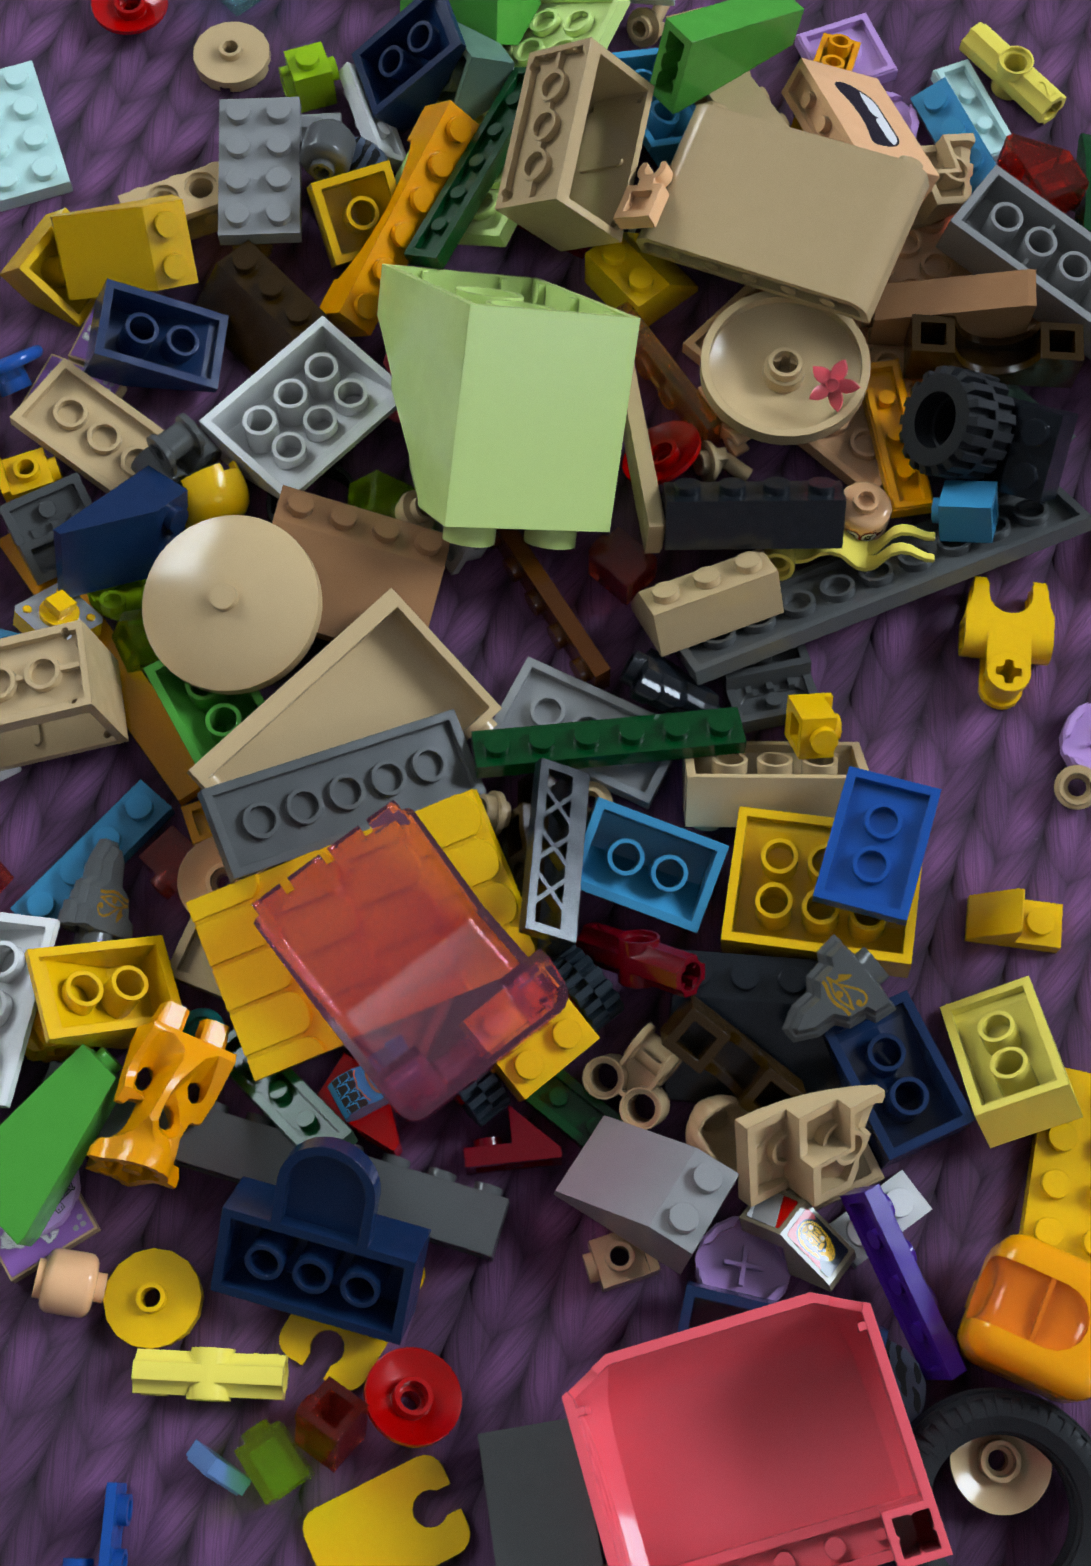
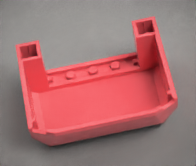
[562,1292,953,1566]

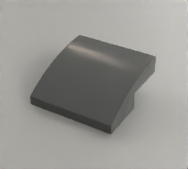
[0,472,92,585]
[721,644,818,733]

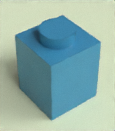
[931,480,999,543]

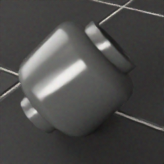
[299,119,356,181]

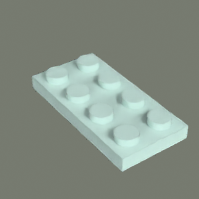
[0,60,73,212]

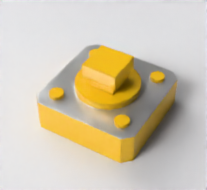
[13,583,103,640]

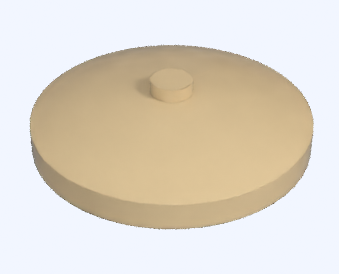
[700,291,871,445]
[142,515,322,695]

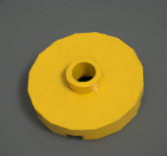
[103,1248,204,1349]

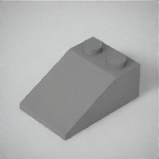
[554,1115,739,1275]

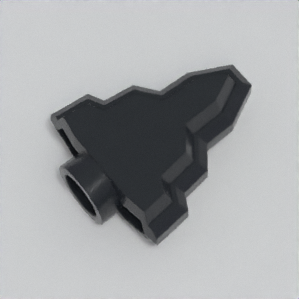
[618,648,721,713]

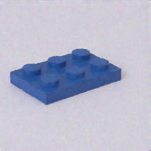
[812,766,942,926]

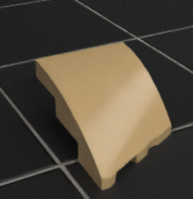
[910,133,975,231]
[735,1085,885,1207]

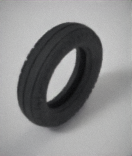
[892,1387,1091,1566]

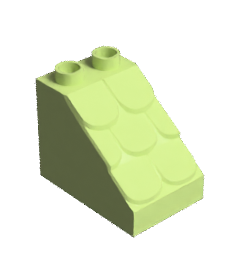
[377,264,641,550]

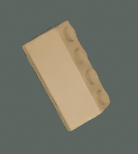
[682,741,869,831]

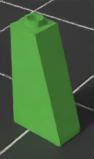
[650,0,804,114]
[0,1044,123,1246]

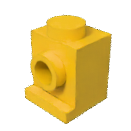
[0,447,63,502]
[784,692,842,760]

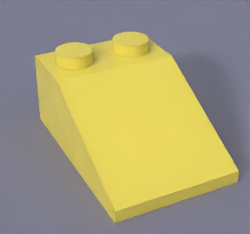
[940,976,1083,1148]

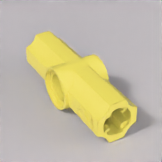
[959,22,1067,125]
[131,1347,289,1402]

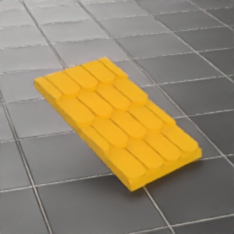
[186,789,548,1081]

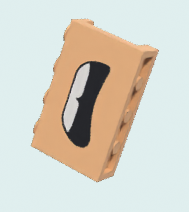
[781,58,940,205]

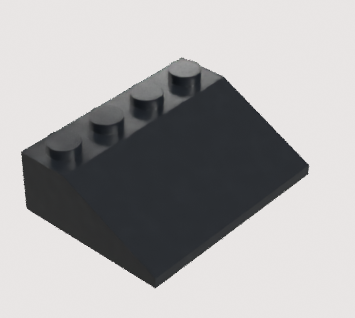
[658,477,846,550]
[665,950,842,1103]

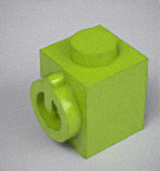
[278,41,340,113]

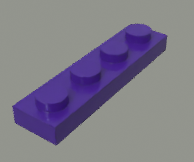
[840,1184,967,1380]

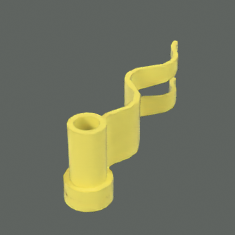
[763,524,936,581]

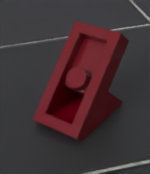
[464,1105,562,1175]

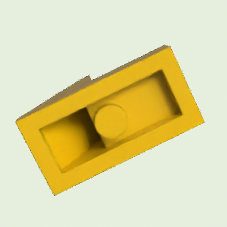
[965,888,1063,953]

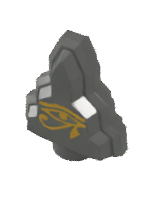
[58,838,133,944]
[781,934,896,1043]

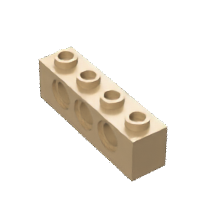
[118,161,219,240]

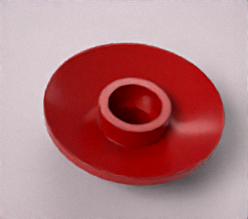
[91,0,168,35]
[622,420,702,485]
[364,1347,462,1448]

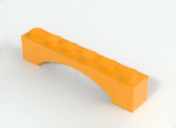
[319,100,480,337]

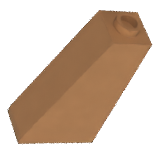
[861,269,1037,346]

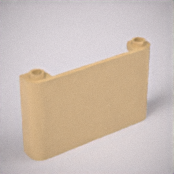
[636,101,929,324]
[187,588,502,789]

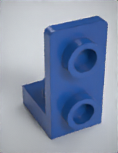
[62,1482,133,1566]

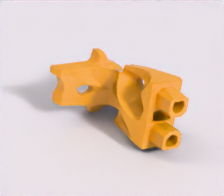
[85,1001,236,1189]

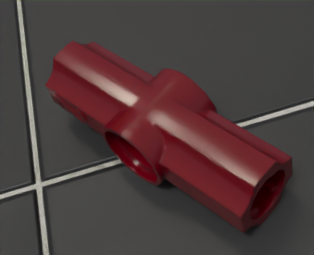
[575,922,705,998]

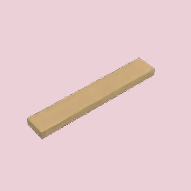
[623,364,666,554]

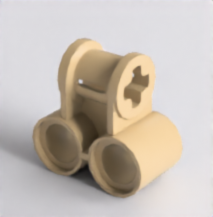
[582,1023,683,1130]

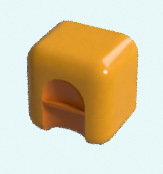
[956,1234,1091,1404]

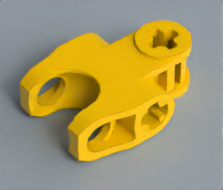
[958,576,1055,710]

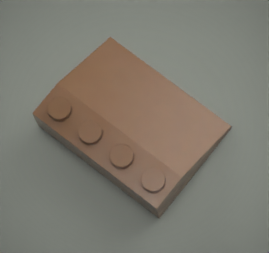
[272,485,450,642]

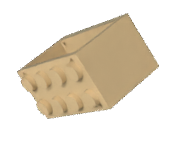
[495,37,655,251]
[0,619,129,771]

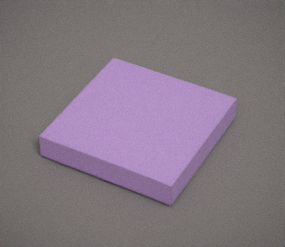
[794,13,898,84]

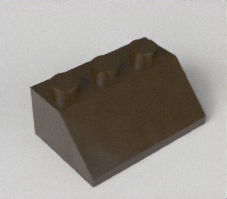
[195,239,329,374]

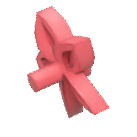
[809,359,861,412]

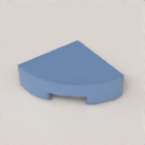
[186,1439,252,1496]

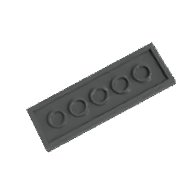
[197,709,487,883]

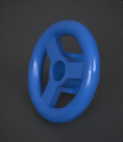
[0,345,44,397]

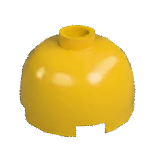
[181,461,250,528]

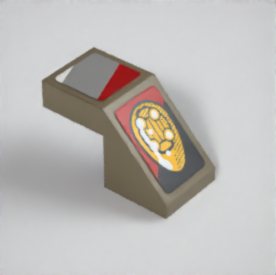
[739,1191,856,1292]

